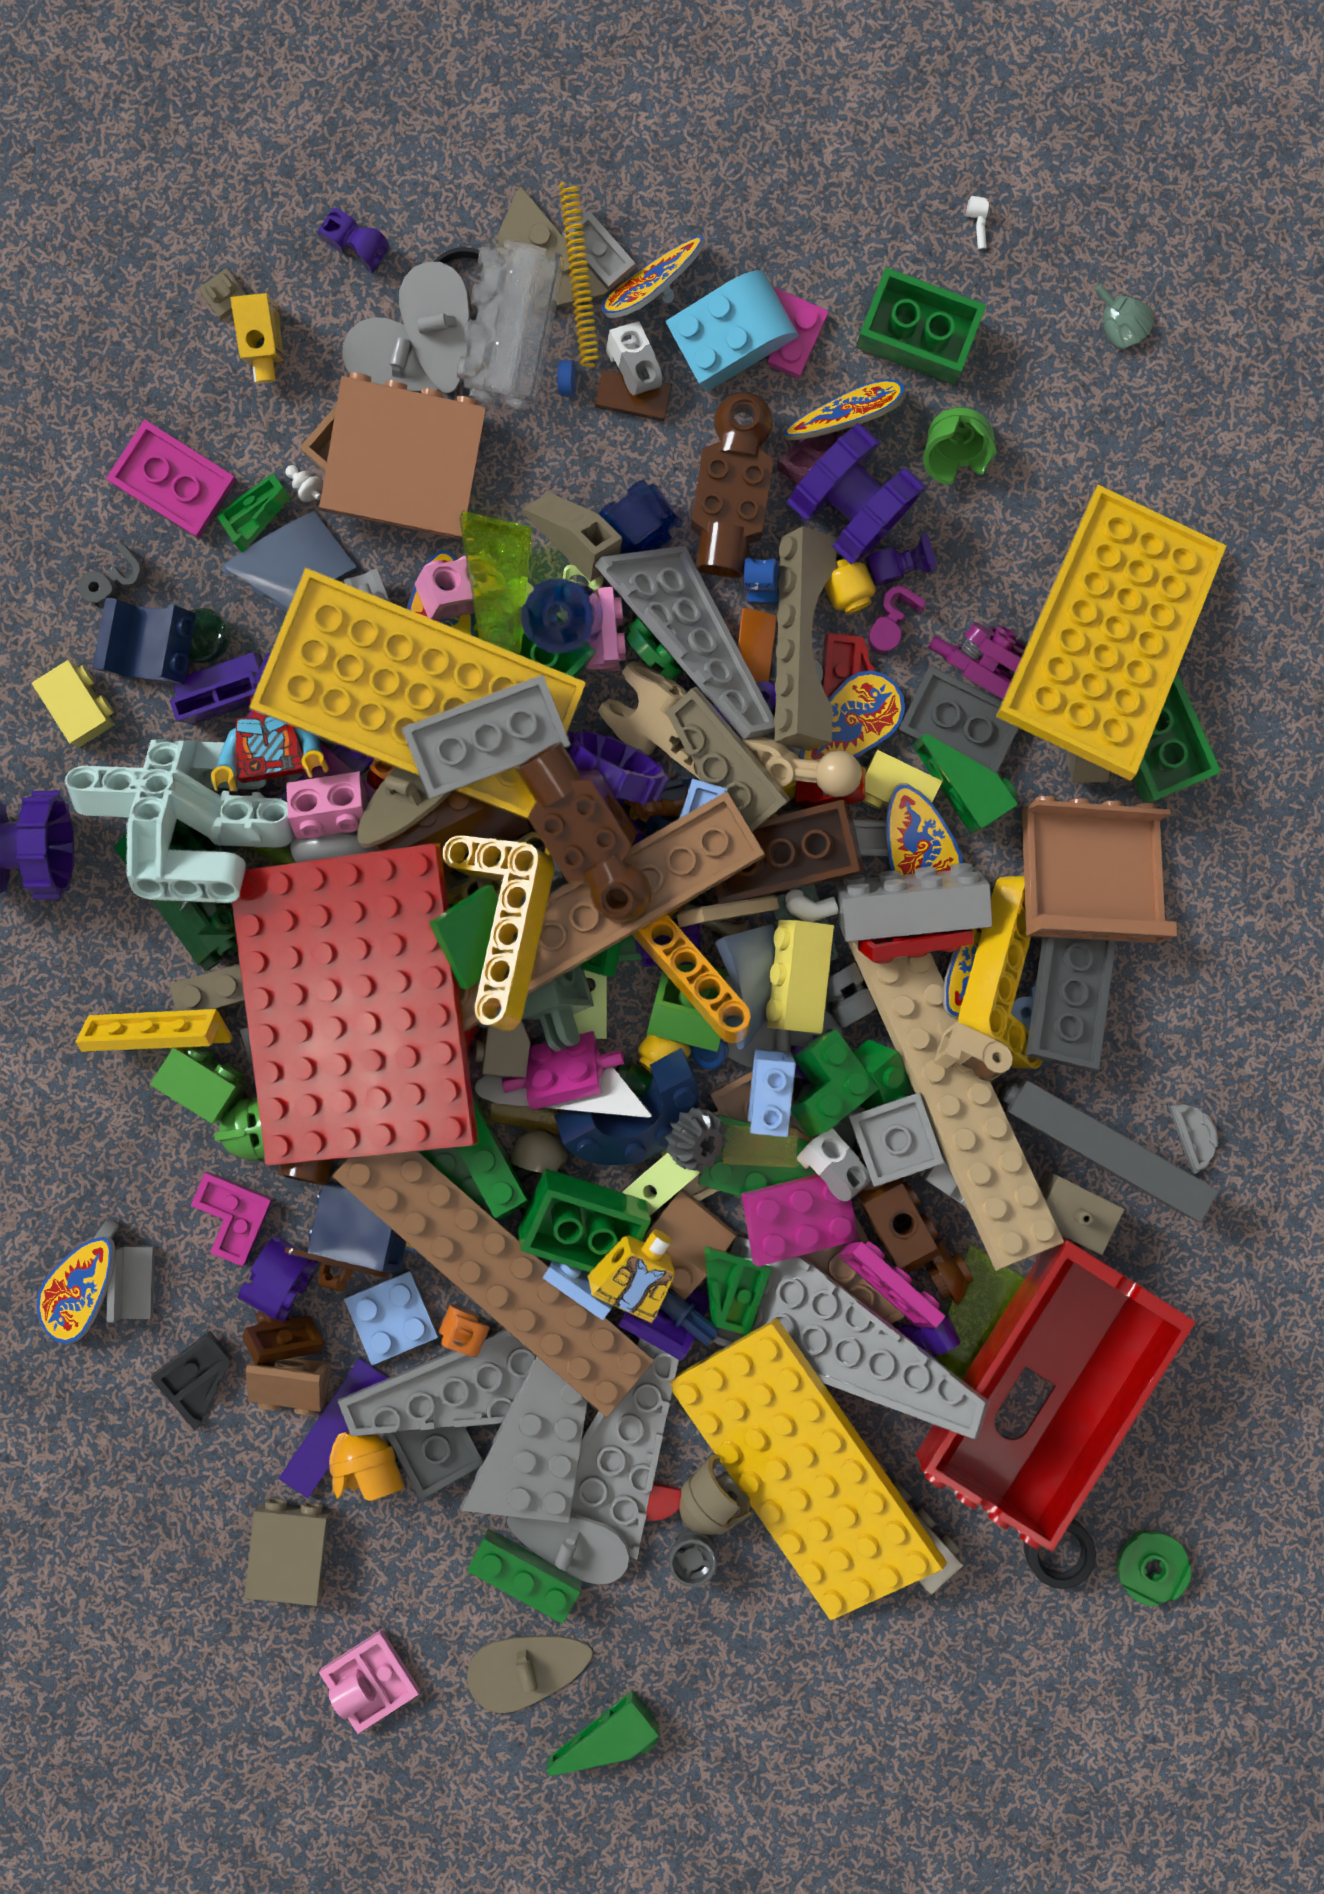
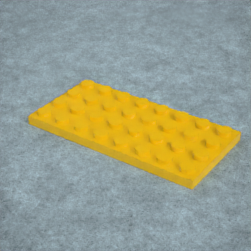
[996,485,1227,781]
[249,567,586,820]
[669,1318,947,1621]

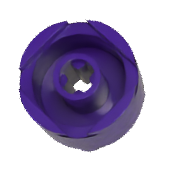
[237,1235,318,1323]

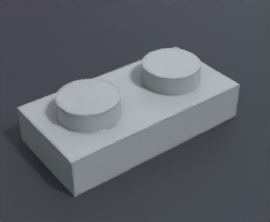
[562,210,636,291]

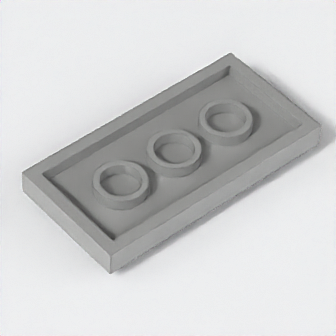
[401,675,570,800]

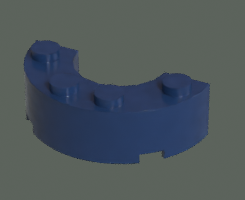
[554,1048,699,1165]

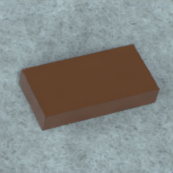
[595,370,672,422]

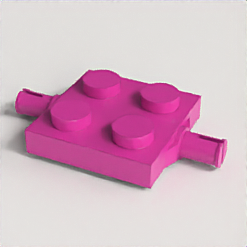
[502,1031,625,1110]

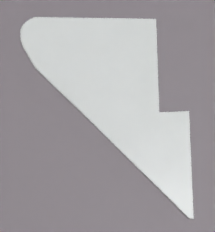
[475,1041,651,1118]

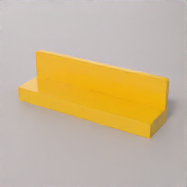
[75,1009,233,1052]

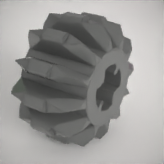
[665,1107,728,1172]

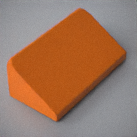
[737,608,777,683]

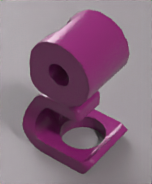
[868,586,925,654]

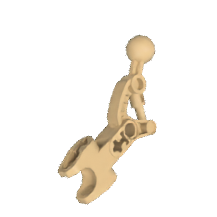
[597,661,862,797]

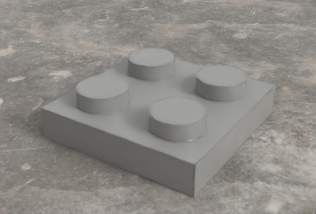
[849,1093,944,1187]

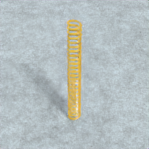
[558,181,599,367]

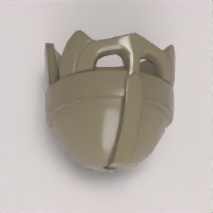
[679,1454,752,1535]

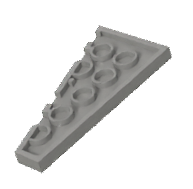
[595,546,775,740]
[570,1338,679,1560]
[460,1357,587,1523]

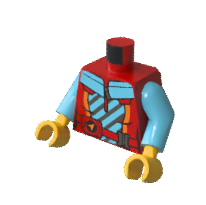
[211,696,329,791]

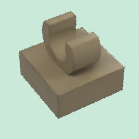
[198,268,246,321]

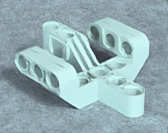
[65,739,295,903]

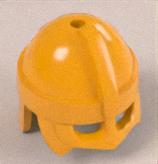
[329,1431,405,1501]

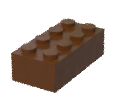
[715,799,865,904]

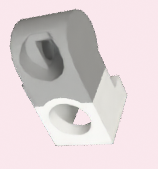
[606,321,662,395]
[796,1128,870,1202]

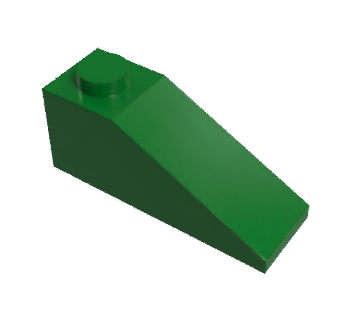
[546,1690,659,1776]

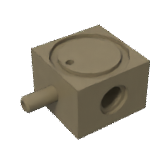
[1038,1170,1125,1255]

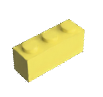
[766,920,834,1034]

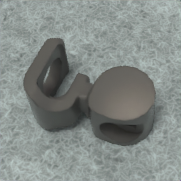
[78,543,148,607]

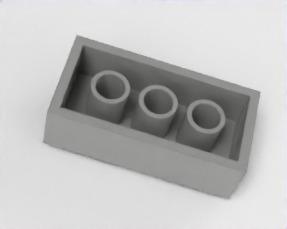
[835,863,992,942]

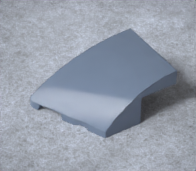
[221,511,356,613]
[715,924,776,1050]

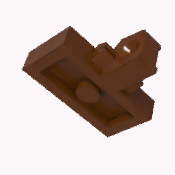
[242,1311,325,1365]

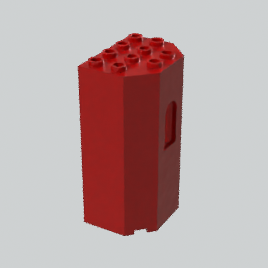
[915,1237,1196,1552]

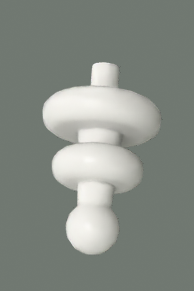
[285,465,323,502]

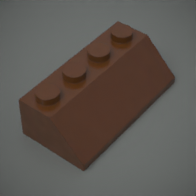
[374,791,530,875]

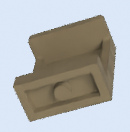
[244,1498,332,1606]

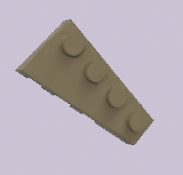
[667,687,791,832]

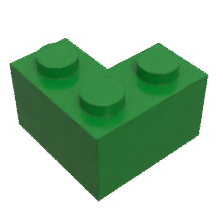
[790,1029,879,1137]

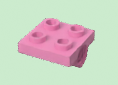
[583,587,626,672]
[319,1629,420,1734]

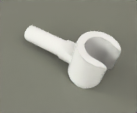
[966,196,989,250]

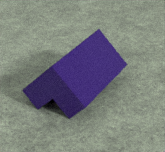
[170,652,263,725]

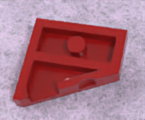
[821,633,875,699]

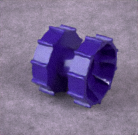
[786,423,926,565]
[565,729,669,846]
[0,790,75,900]

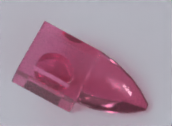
[777,431,838,484]

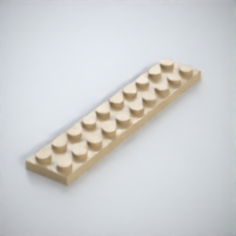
[847,940,1064,1271]

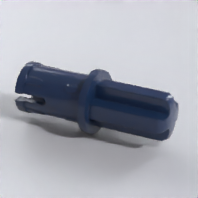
[659,1288,719,1346]

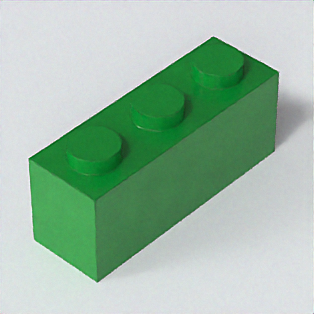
[467,1528,582,1624]

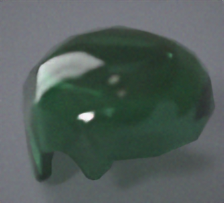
[188,607,230,663]

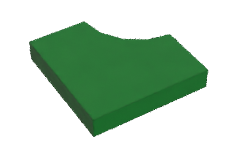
[429,885,499,989]

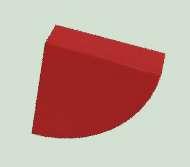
[645,1482,681,1521]

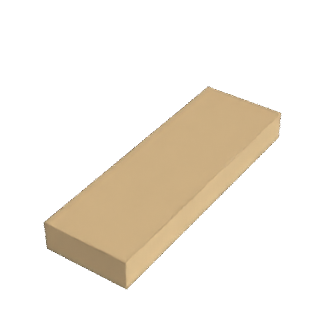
[677,895,780,927]

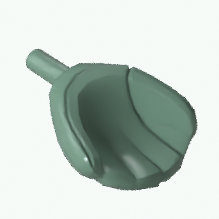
[1094,283,1154,350]

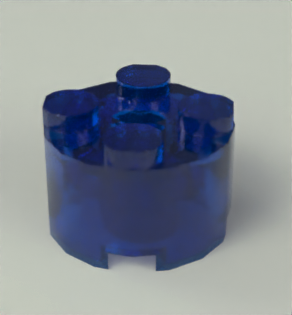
[598,479,682,554]
[521,579,603,653]

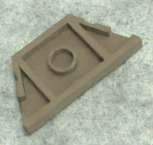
[488,187,609,314]

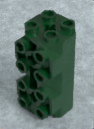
[113,819,239,971]

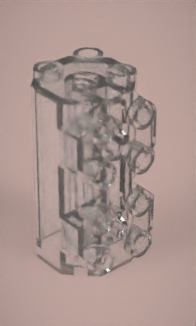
[457,239,566,411]

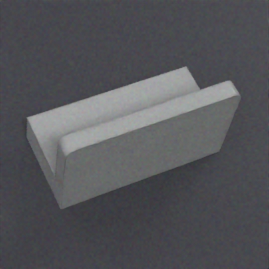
[107,1245,156,1323]

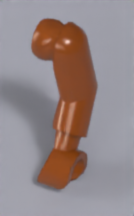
[634,787,689,818]

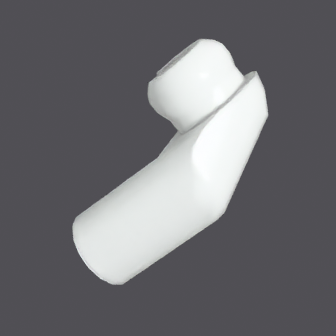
[785,889,839,922]

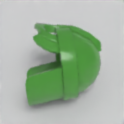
[923,406,997,485]
[214,1097,265,1162]

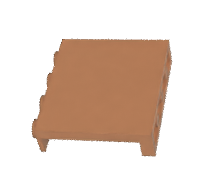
[319,372,486,540]
[1022,796,1177,943]

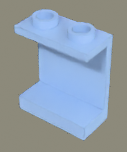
[748,1048,795,1137]

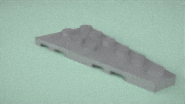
[338,1329,537,1436]

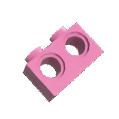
[415,554,504,621]
[287,771,368,840]

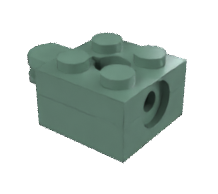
[522,964,594,1052]

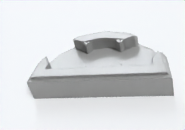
[1168,1104,1219,1174]

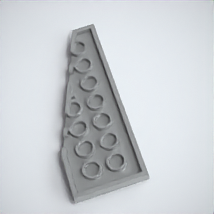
[713,1236,989,1439]

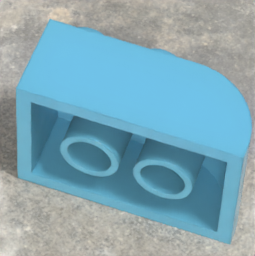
[665,270,799,392]

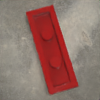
[858,929,973,964]

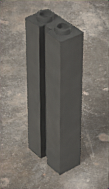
[997,1077,1219,1223]

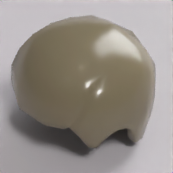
[510,1130,568,1173]

